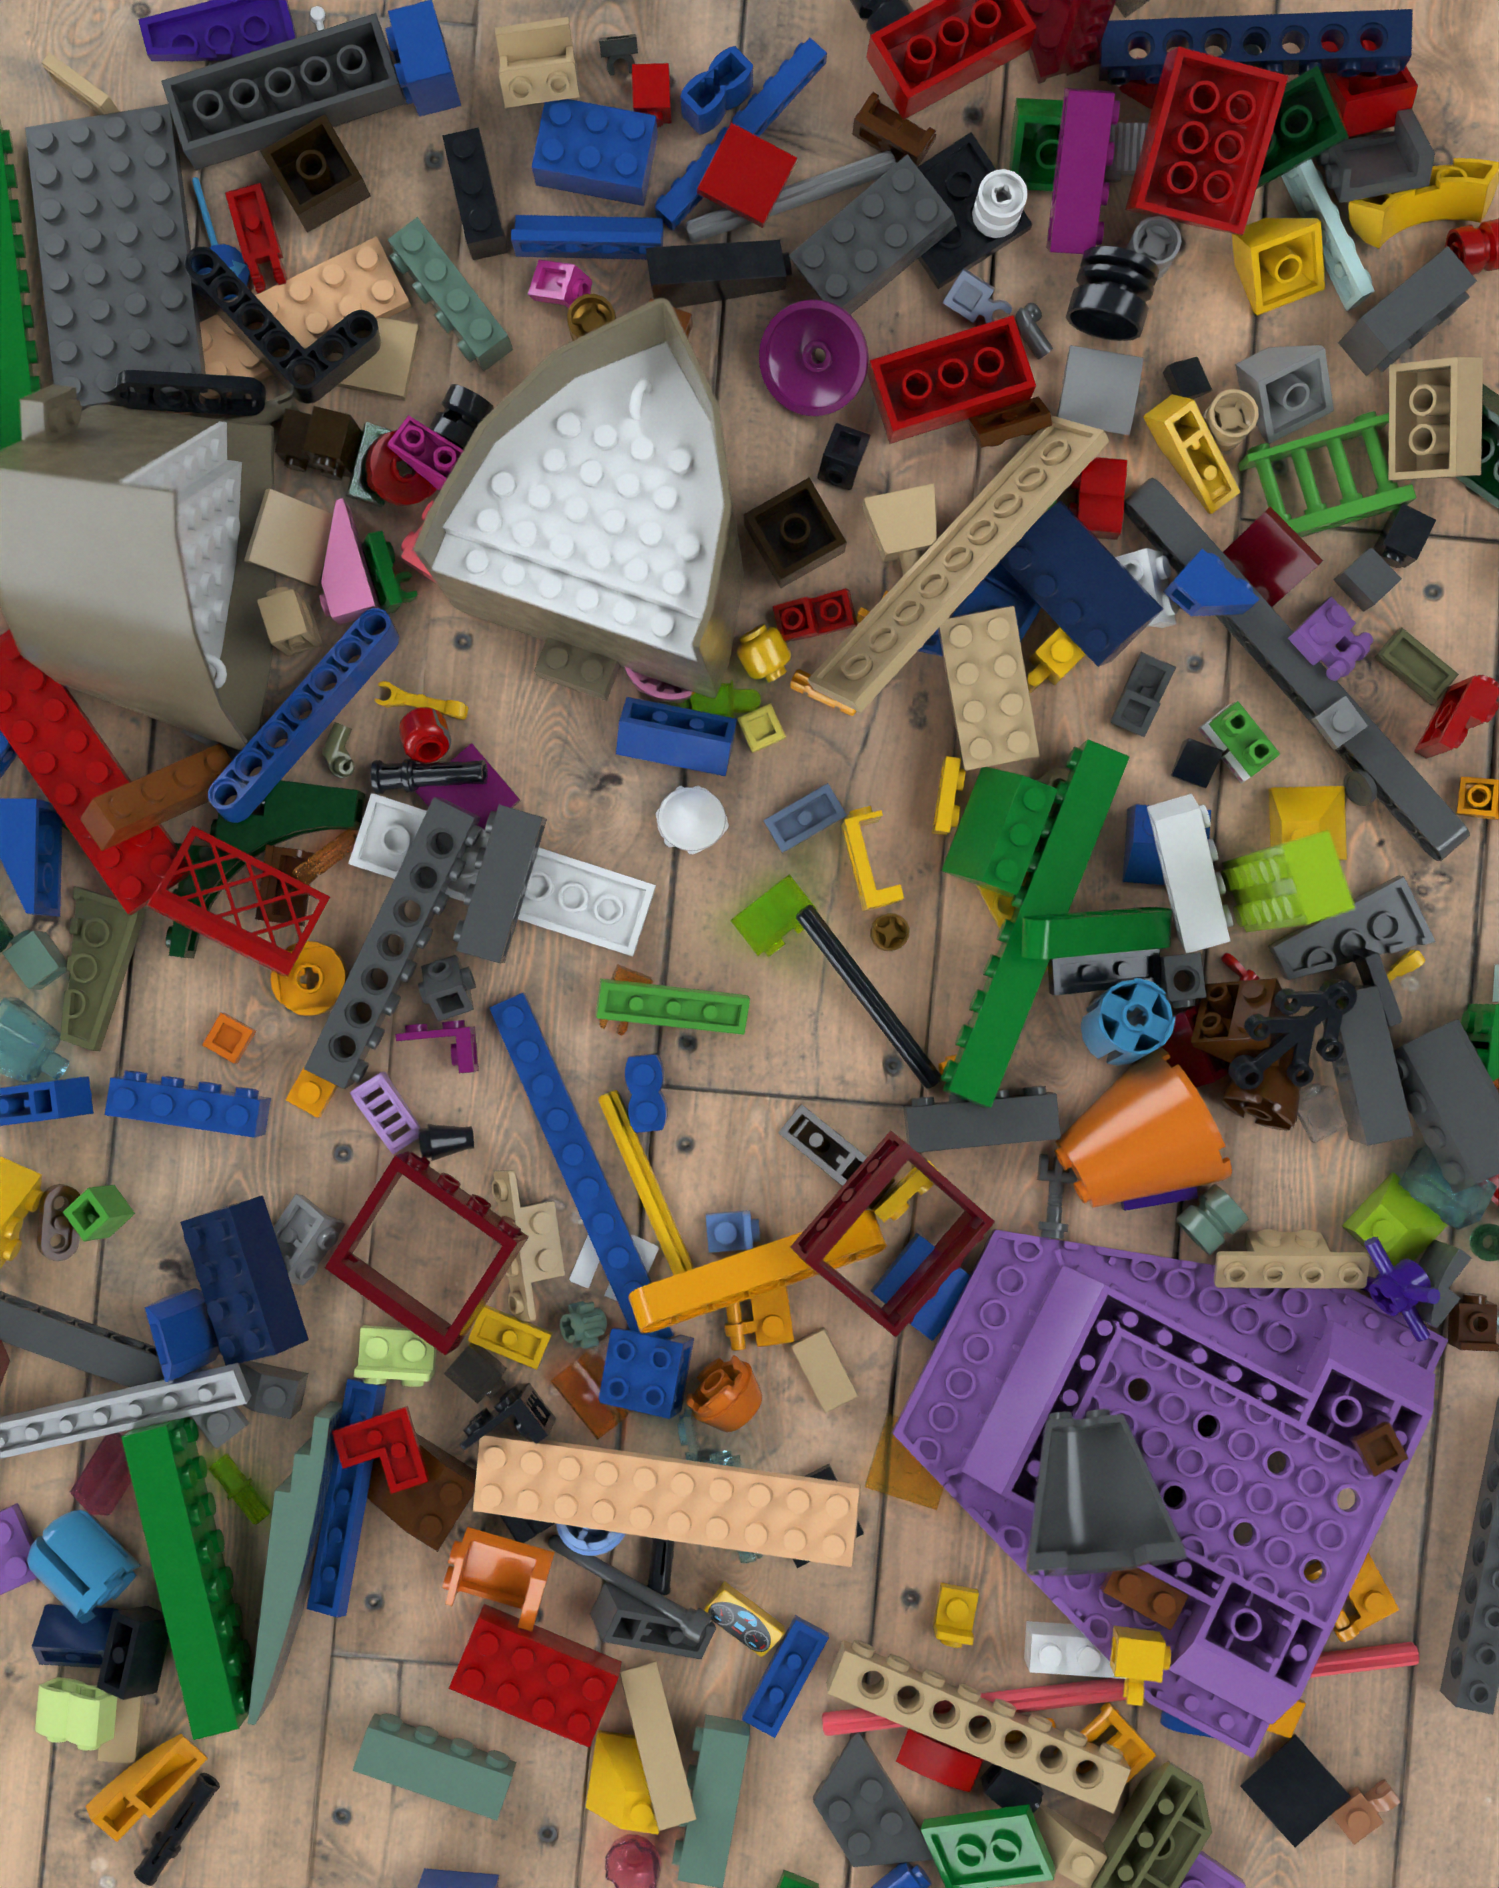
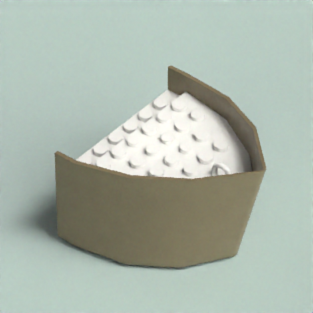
[413,298,744,701]
[0,384,277,751]

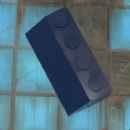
[999,501,1164,667]

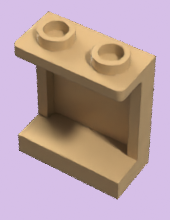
[495,17,580,108]

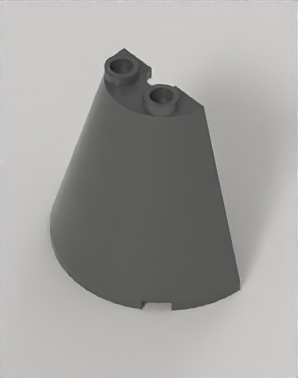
[1026,1409,1186,1576]

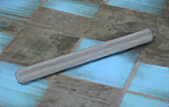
[686,151,896,243]

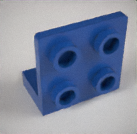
[598,1327,694,1419]

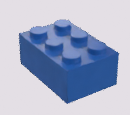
[531,99,658,206]

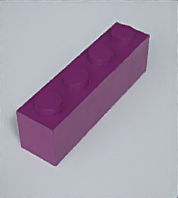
[1046,88,1120,254]

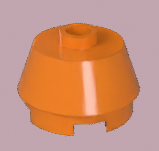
[686,1355,763,1433]

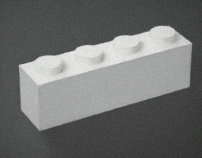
[1147,794,1233,954]
[1024,1621,1125,1679]

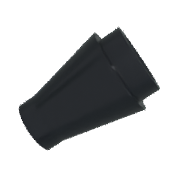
[418,1124,474,1161]

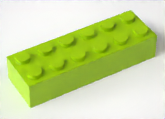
[1221,830,1356,932]

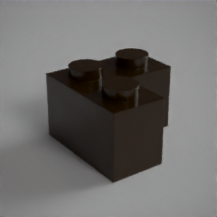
[275,406,365,481]

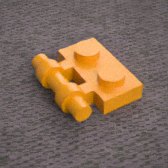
[724,1286,794,1351]

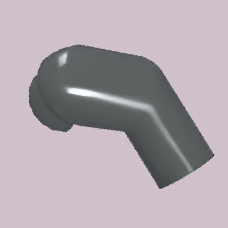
[1015,303,1053,359]

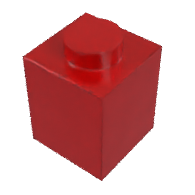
[632,63,672,128]

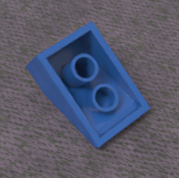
[0,798,63,917]

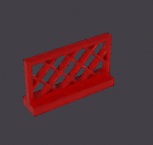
[147,826,330,978]

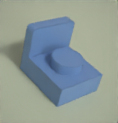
[706,1210,760,1253]

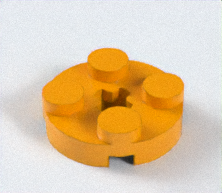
[270,941,348,1016]

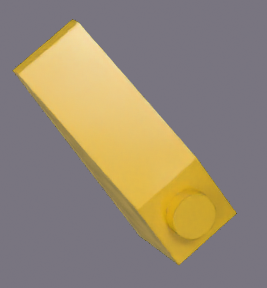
[1143,394,1241,514]

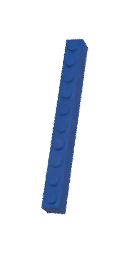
[655,38,827,231]

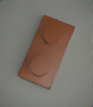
[1100,1567,1189,1630]

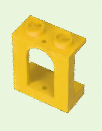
[841,806,905,912]

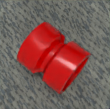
[1445,218,1499,275]

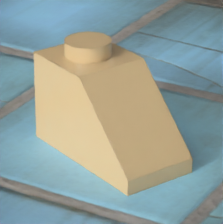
[1033,1804,1108,1888]

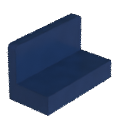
[32,1604,118,1668]

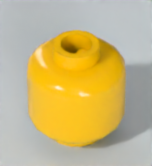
[736,624,791,682]

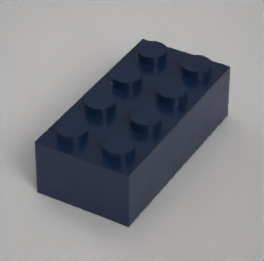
[180,1195,309,1365]

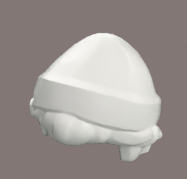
[656,786,729,854]

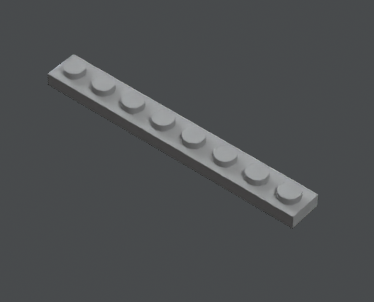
[0,1363,251,1459]

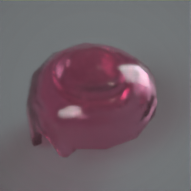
[605,1834,662,1888]

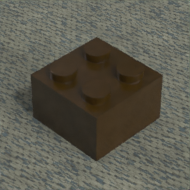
[260,114,371,233]
[744,477,847,589]

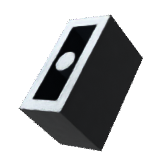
[96,1606,169,1700]

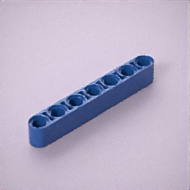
[208,608,399,823]

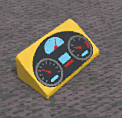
[703,1581,785,1657]

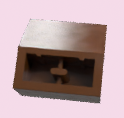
[1191,978,1289,1066]

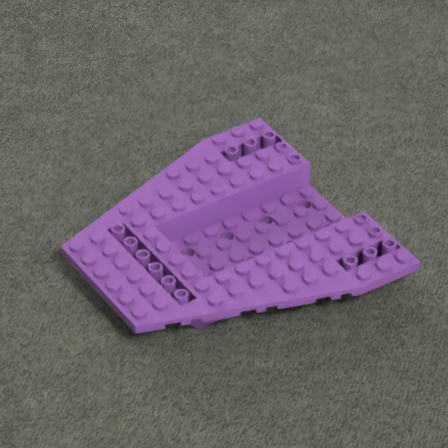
[892,1229,1448,1758]

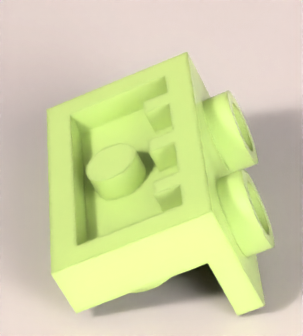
[354,1325,436,1387]

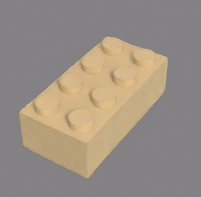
[938,605,1040,771]

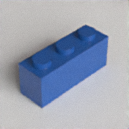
[616,697,737,776]

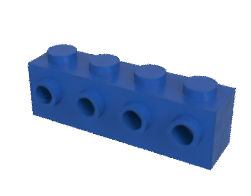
[105,1070,271,1138]

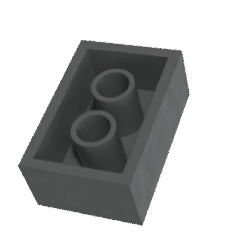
[1338,246,1477,376]

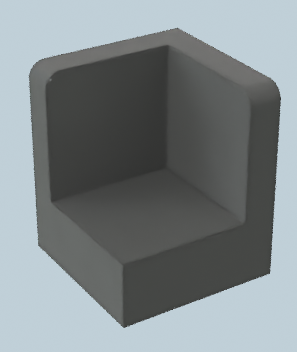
[1334,548,1402,612]

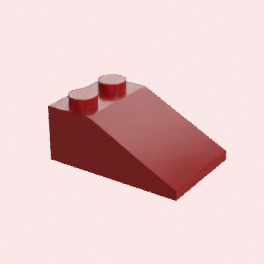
[1321,40,1418,137]

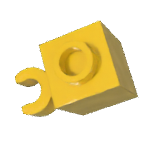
[1110,1626,1171,1706]

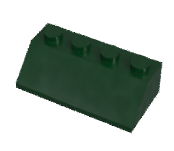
[1257,66,1349,189]

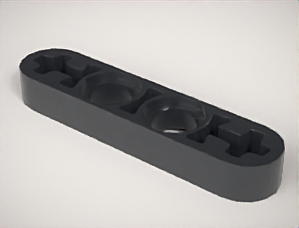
[114,370,266,416]

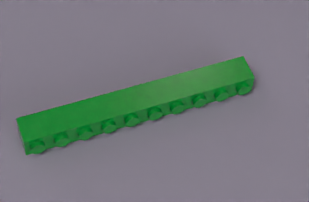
[0,120,42,451]
[941,739,1130,1108]

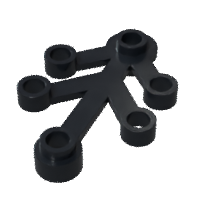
[1228,979,1357,1089]

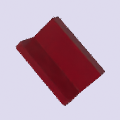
[1161,1003,1230,1088]

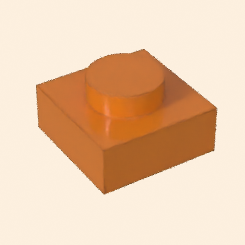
[202,1012,256,1064]

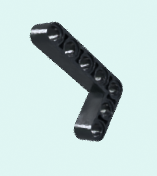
[184,246,381,404]

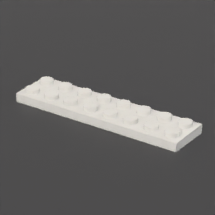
[348,793,656,957]

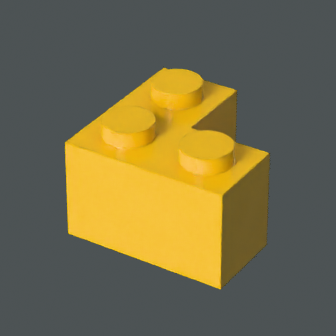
[0,1157,44,1269]

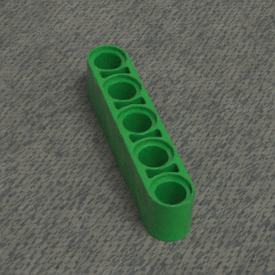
[1021,907,1172,959]

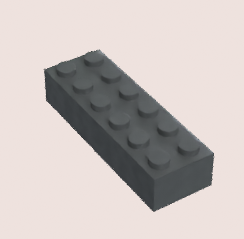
[161,13,406,170]

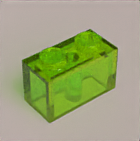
[730,874,817,958]

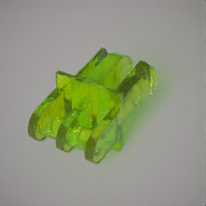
[690,680,761,718]

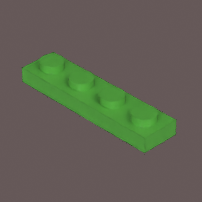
[595,978,750,1035]

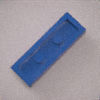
[742,1615,829,1738]

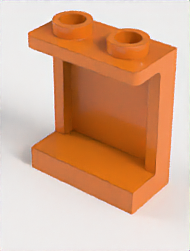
[442,1527,555,1631]

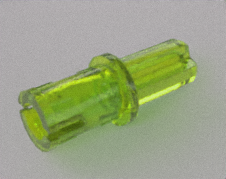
[208,1453,271,1525]

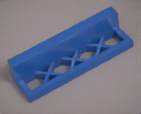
[511,215,664,260]

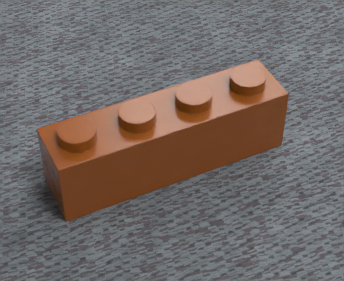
[80,743,232,851]

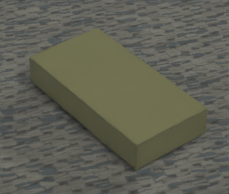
[1374,627,1459,705]

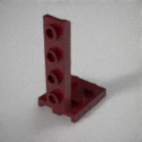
[1021,0,1116,84]

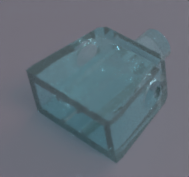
[0,997,69,1082]

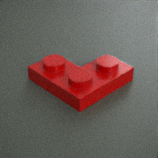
[332,1406,430,1494]

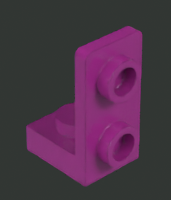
[395,1020,479,1073]

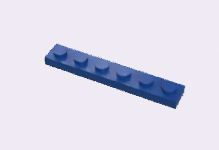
[306,1379,387,1618]

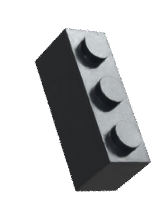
[442,127,509,261]

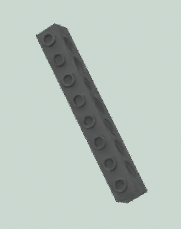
[304,797,482,1089]
[1440,1397,1499,1715]

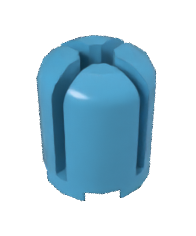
[1080,978,1176,1066]
[27,1510,141,1624]

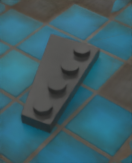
[1268,875,1436,980]

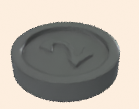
[1343,769,1377,806]

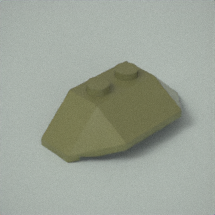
[1091,1761,1212,1888]

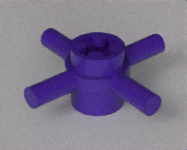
[1360,1237,1440,1342]

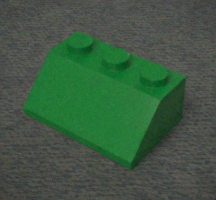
[941,767,1058,898]

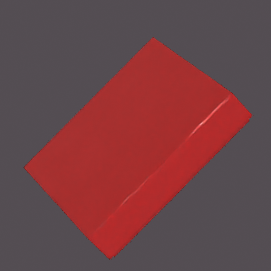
[697,122,797,228]

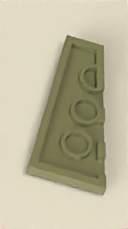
[60,886,147,1051]

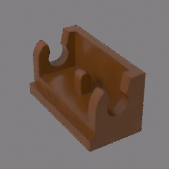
[852,92,936,167]
[255,845,315,927]

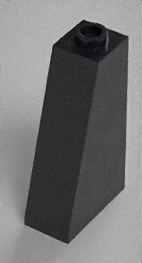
[646,240,792,308]

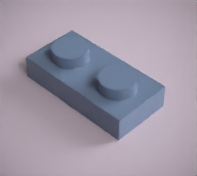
[763,783,847,853]

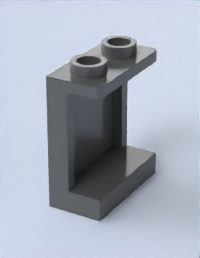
[1316,109,1435,203]

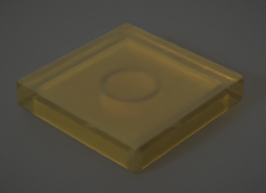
[864,1413,944,1510]

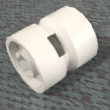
[972,169,1027,238]

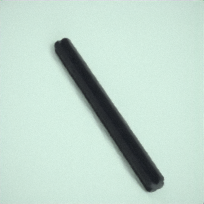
[796,905,942,1089]

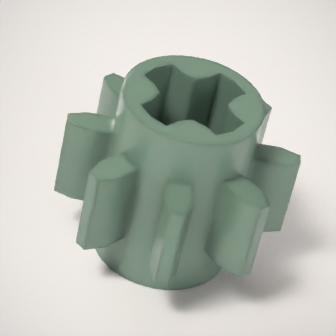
[560,1301,607,1349]

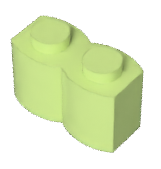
[35,1677,117,1751]

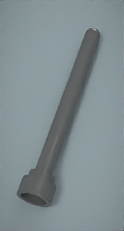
[548,1535,713,1643]

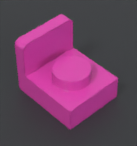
[527,259,592,308]

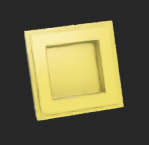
[737,703,786,753]

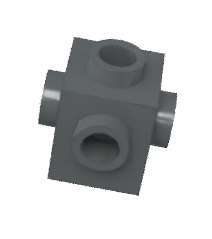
[418,954,476,1022]

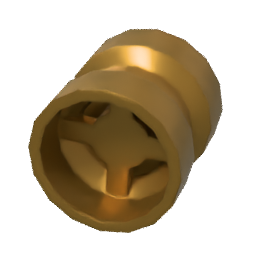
[870,913,910,951]

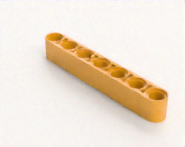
[628,1210,887,1333]

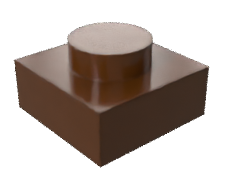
[1351,1421,1409,1477]

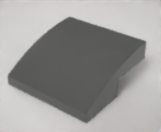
[1415,1240,1472,1328]

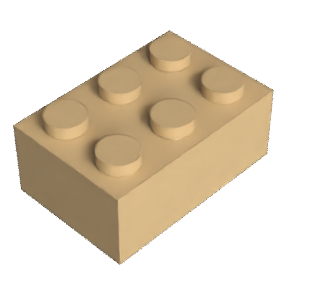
[1388,357,1483,481]

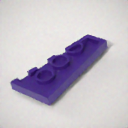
[138,0,297,61]

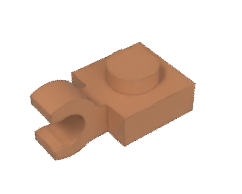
[1331,1779,1401,1845]

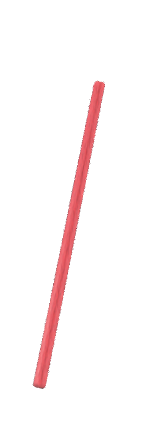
[822,1642,1419,1736]

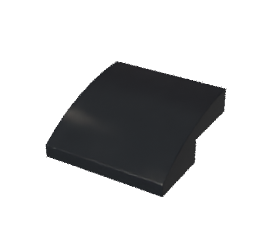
[1240,1734,1351,1848]

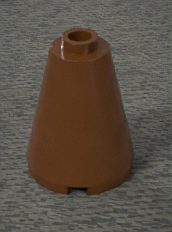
[1222,1045,1304,1131]

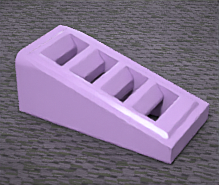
[349,1072,422,1155]

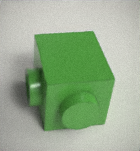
[63,1185,135,1242]

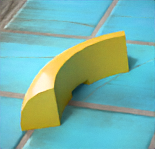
[1348,158,1499,249]

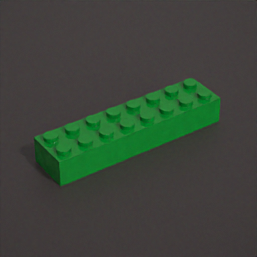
[121,1417,253,1740]

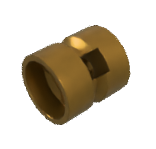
[567,294,616,341]

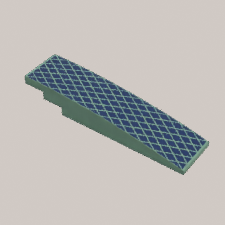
[248,1401,343,1725]

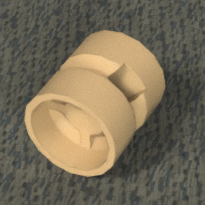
[1202,389,1259,452]

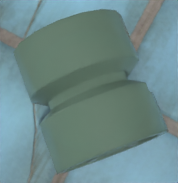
[1176,1184,1249,1255]

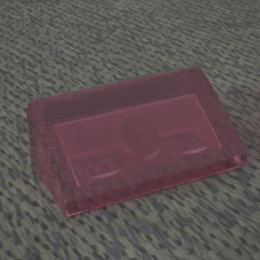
[70,1432,132,1516]

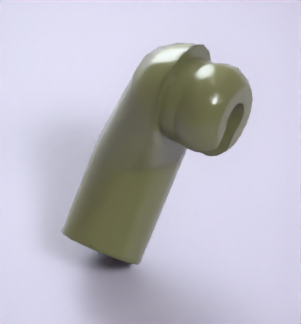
[322,722,355,778]

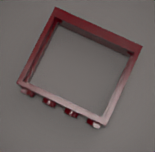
[790,1130,995,1337]
[324,1151,529,1356]

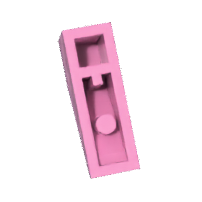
[319,498,381,625]

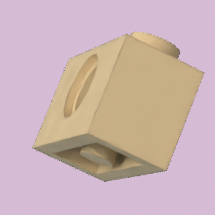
[257,587,323,656]

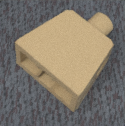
[862,483,937,576]

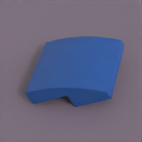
[870,1233,970,1341]

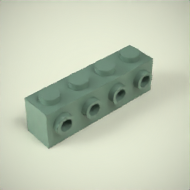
[387,217,513,371]
[353,1713,517,1821]
[672,1714,750,1888]

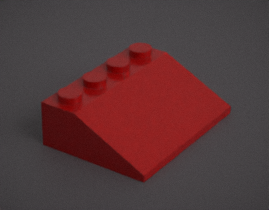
[1125,47,1288,235]

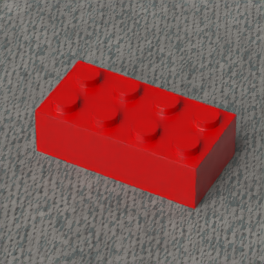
[866,0,1037,120]
[867,315,1036,444]
[448,1604,622,1748]

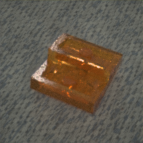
[551,1332,633,1440]

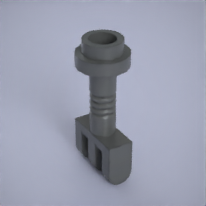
[1037,1154,1077,1239]

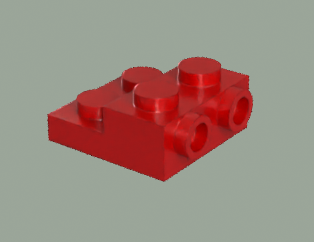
[1414,675,1499,759]

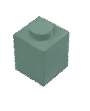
[3,930,67,990]

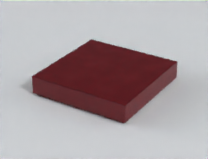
[1223,507,1323,607]

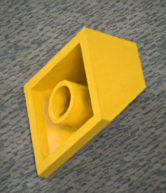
[1232,218,1325,316]
[1268,786,1347,860]
[585,1730,659,1835]

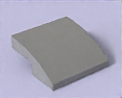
[1057,345,1144,435]

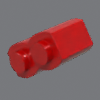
[1068,457,1127,540]

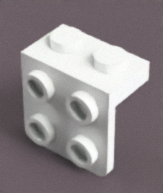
[1115,548,1178,628]

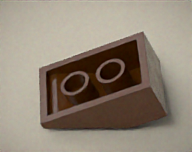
[367,1433,477,1552]

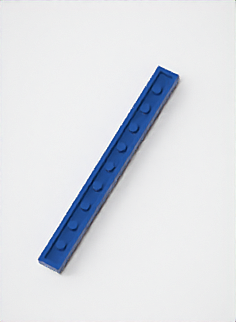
[489,993,674,1339]

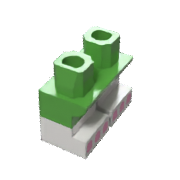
[1198,701,1280,784]

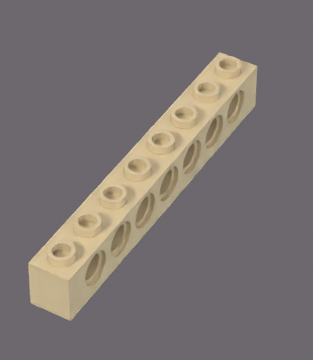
[826,1640,1131,1814]

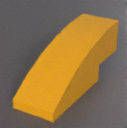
[85,1733,208,1842]

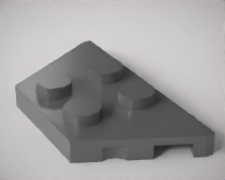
[813,1732,933,1867]

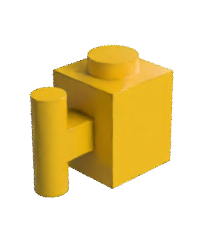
[1026,627,1086,693]

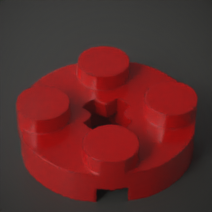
[366,430,437,506]

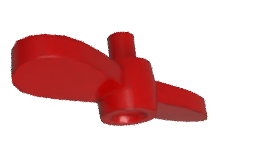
[1221,953,1260,981]

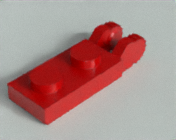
[225,183,287,294]

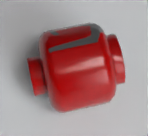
[399,707,452,763]

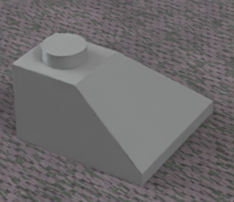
[1235,345,1334,444]

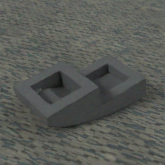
[1110,651,1176,737]

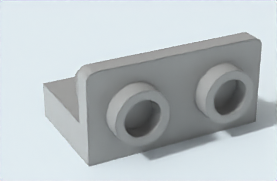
[273,1194,345,1286]

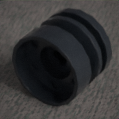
[1066,246,1159,341]

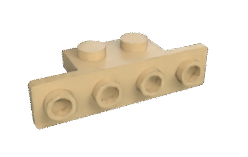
[492,1170,565,1322]
[1214,1229,1370,1289]

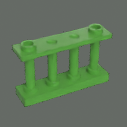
[1238,411,1417,537]

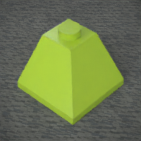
[1342,1172,1448,1266]

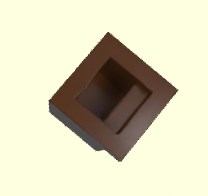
[1448,1293,1499,1352]

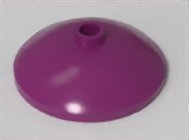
[759,299,869,416]

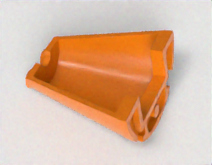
[1054,1047,1232,1208]

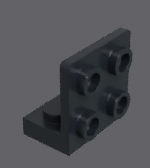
[459,1383,556,1450]

